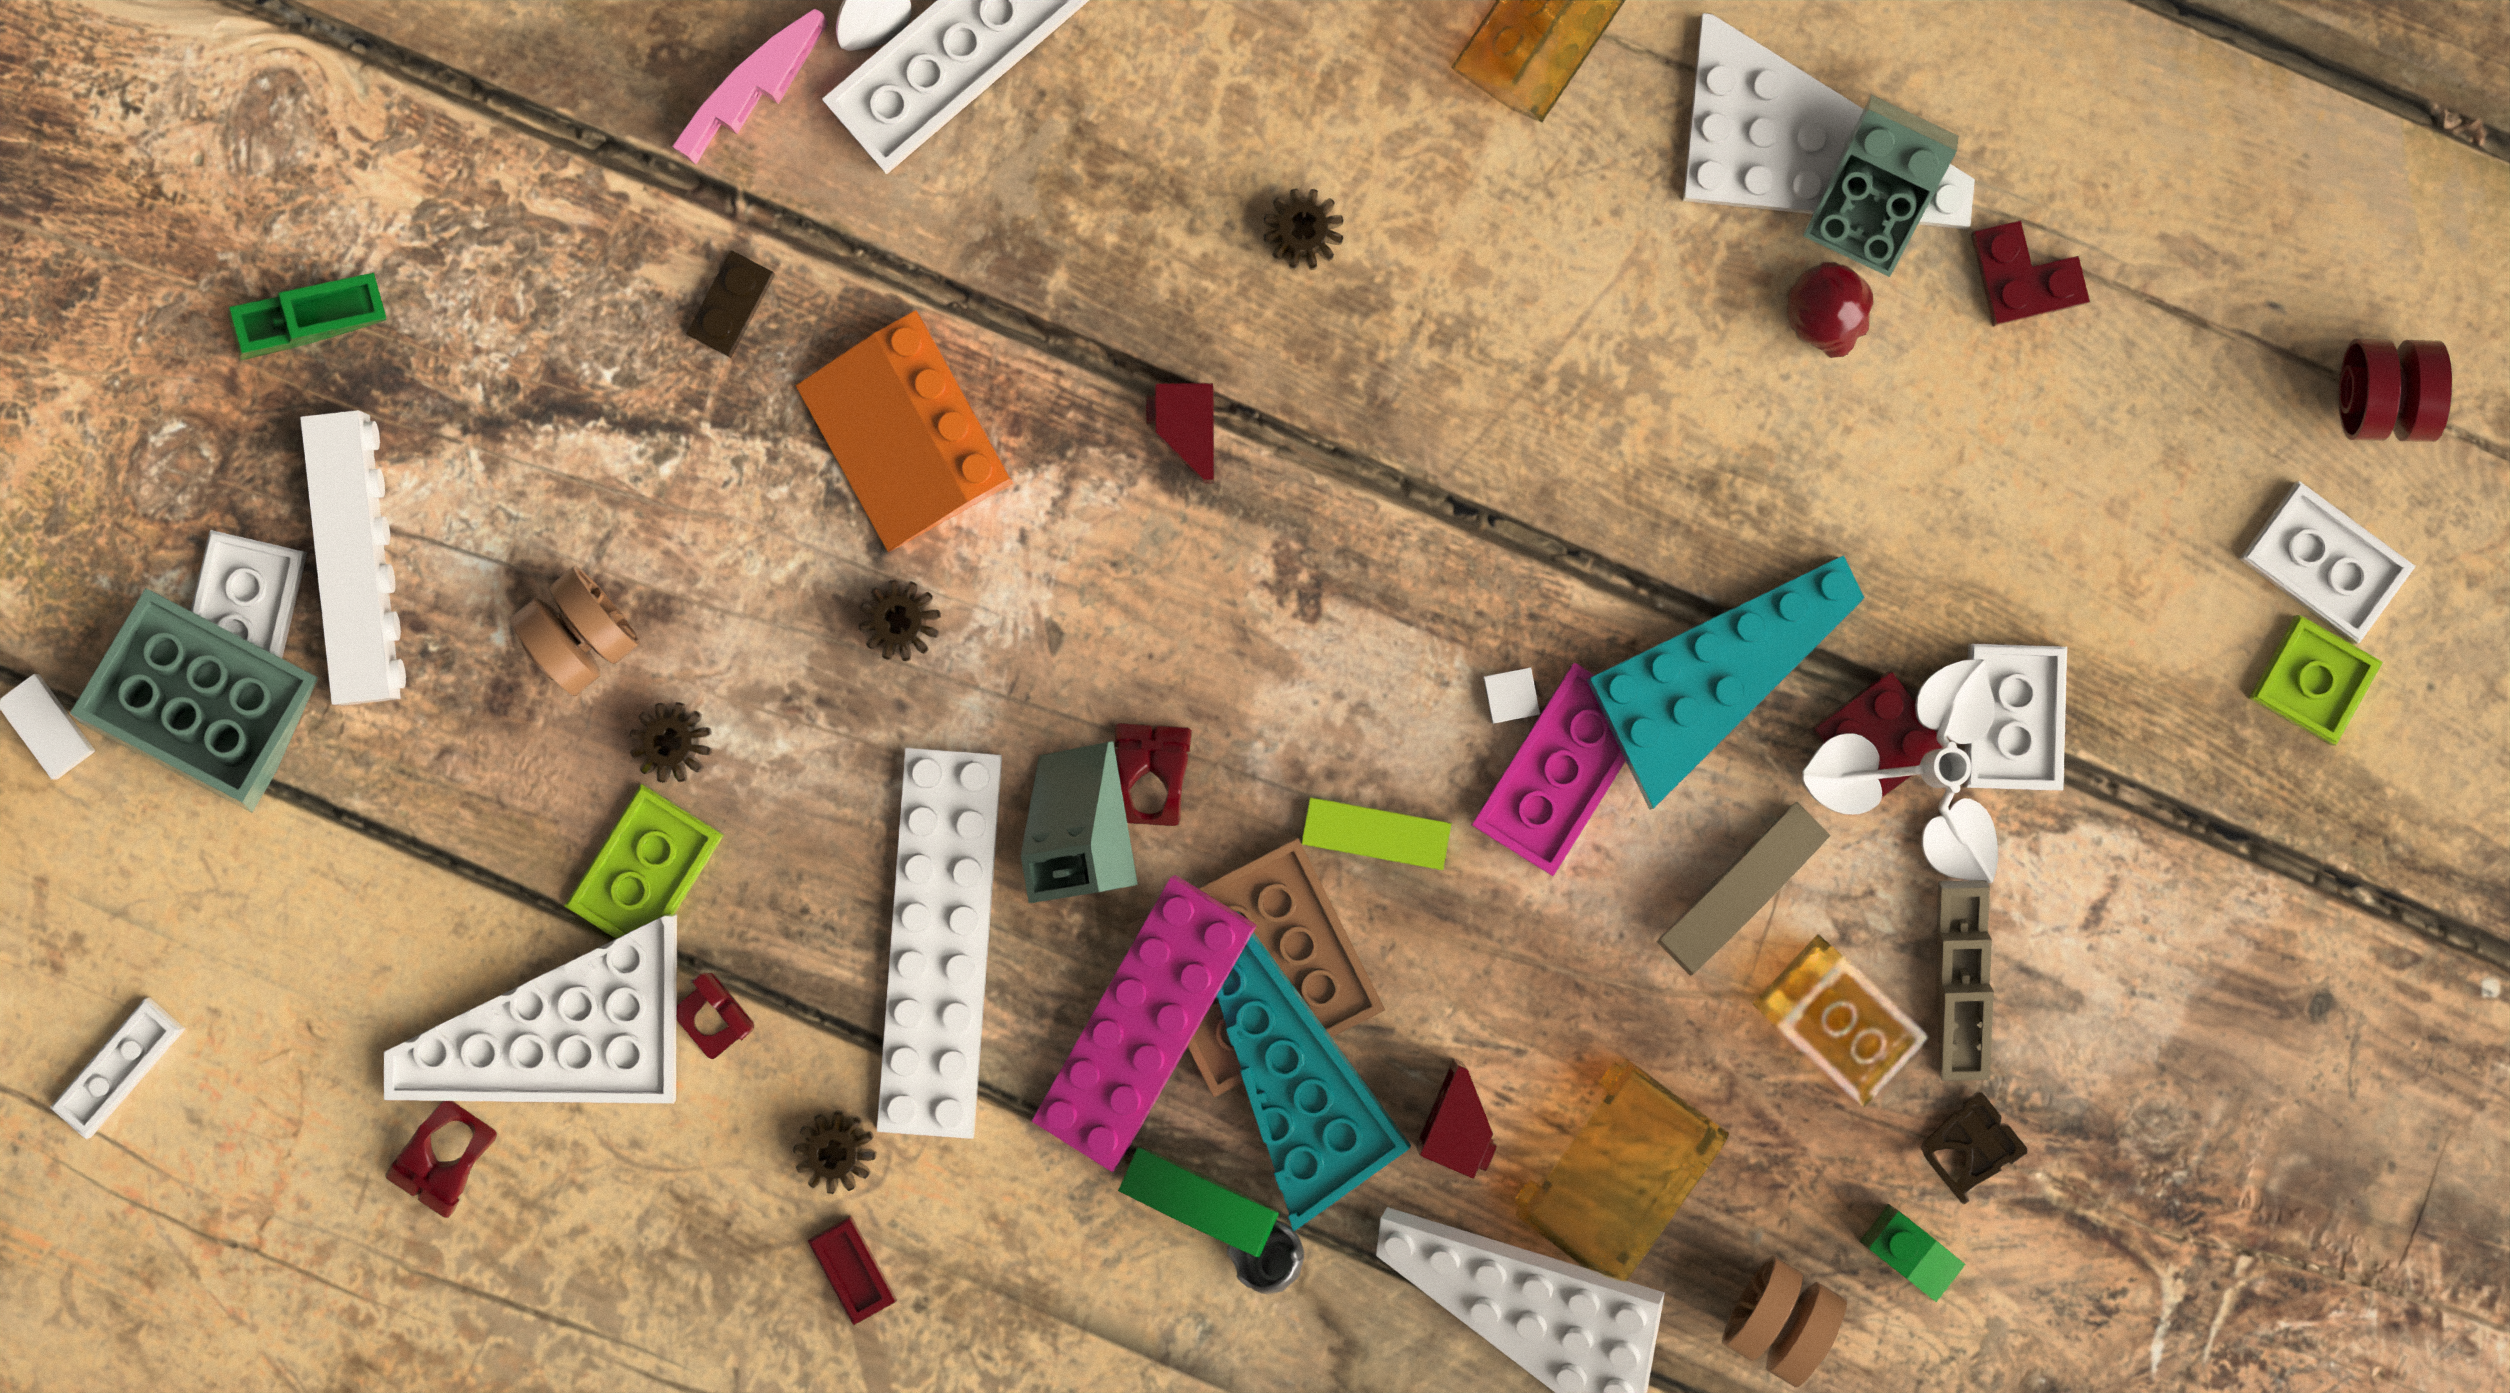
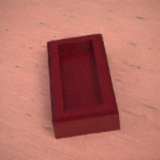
[808,1216,897,1325]

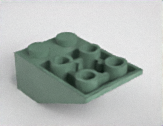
[1803,94,1959,277]
[1021,741,1138,903]

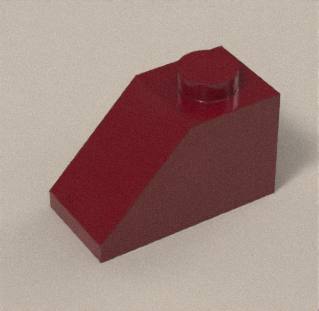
[1146,383,1214,484]

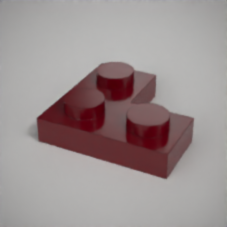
[1971,220,2090,327]

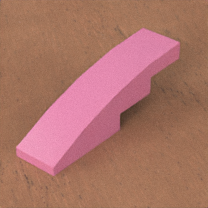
[672,9,829,164]

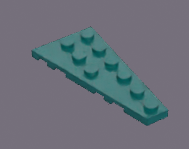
[1586,555,1865,810]
[1216,912,1411,1232]

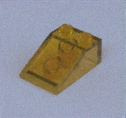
[1752,934,1930,1107]

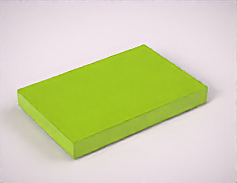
[565,784,725,939]

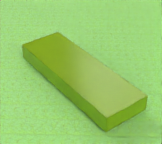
[1301,797,1452,870]

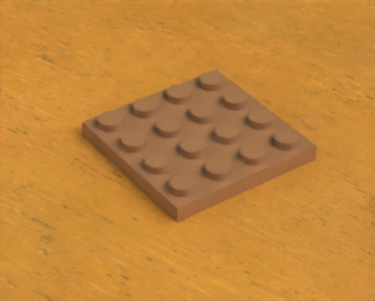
[1126,838,1385,1097]

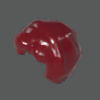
[1787,262,1874,358]

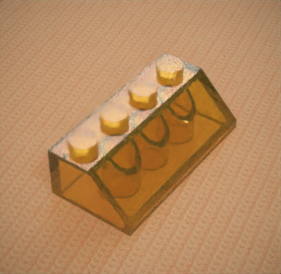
[1451,0,1626,123]

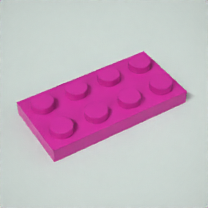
[1471,663,1626,877]

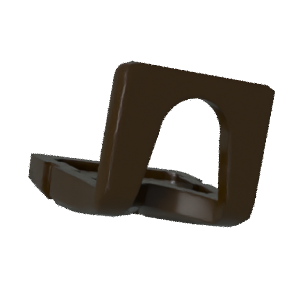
[1921,1092,2028,1204]

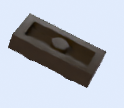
[686,250,775,358]

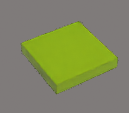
[2249,615,2383,746]

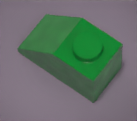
[1859,1204,1966,1302]

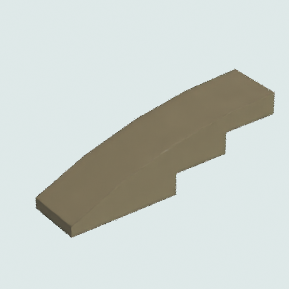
[1657,802,1831,976]
[1937,880,1994,1081]

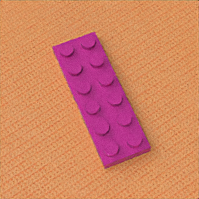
[1032,875,1257,1172]

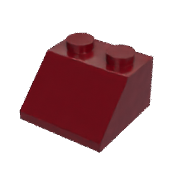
[1416,1058,1497,1179]

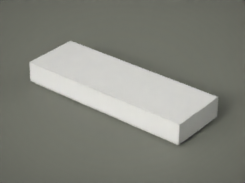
[50,997,186,1139]

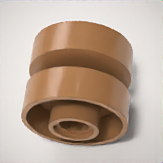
[510,566,640,696]
[1722,1256,1847,1387]

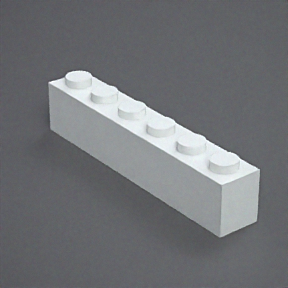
[300,410,406,705]

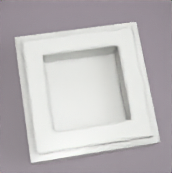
[1483,668,1540,724]

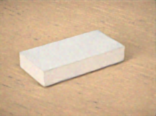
[0,674,95,779]

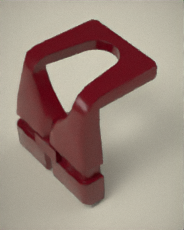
[1115,723,1192,826]
[676,972,754,1059]
[385,1101,497,1218]

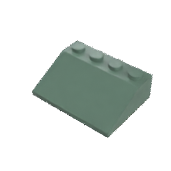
[70,588,318,813]

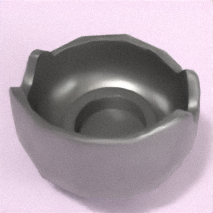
[1227,1220,1304,1294]

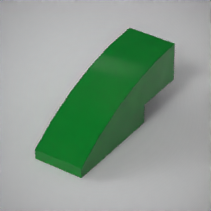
[227,273,387,361]
[1118,1147,1279,1257]

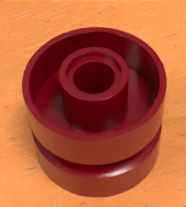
[2339,338,2452,442]

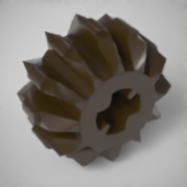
[1264,189,1344,270]
[859,580,941,661]
[630,702,712,783]
[793,1110,877,1194]

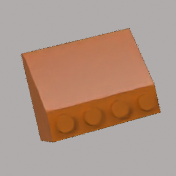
[795,310,1013,553]

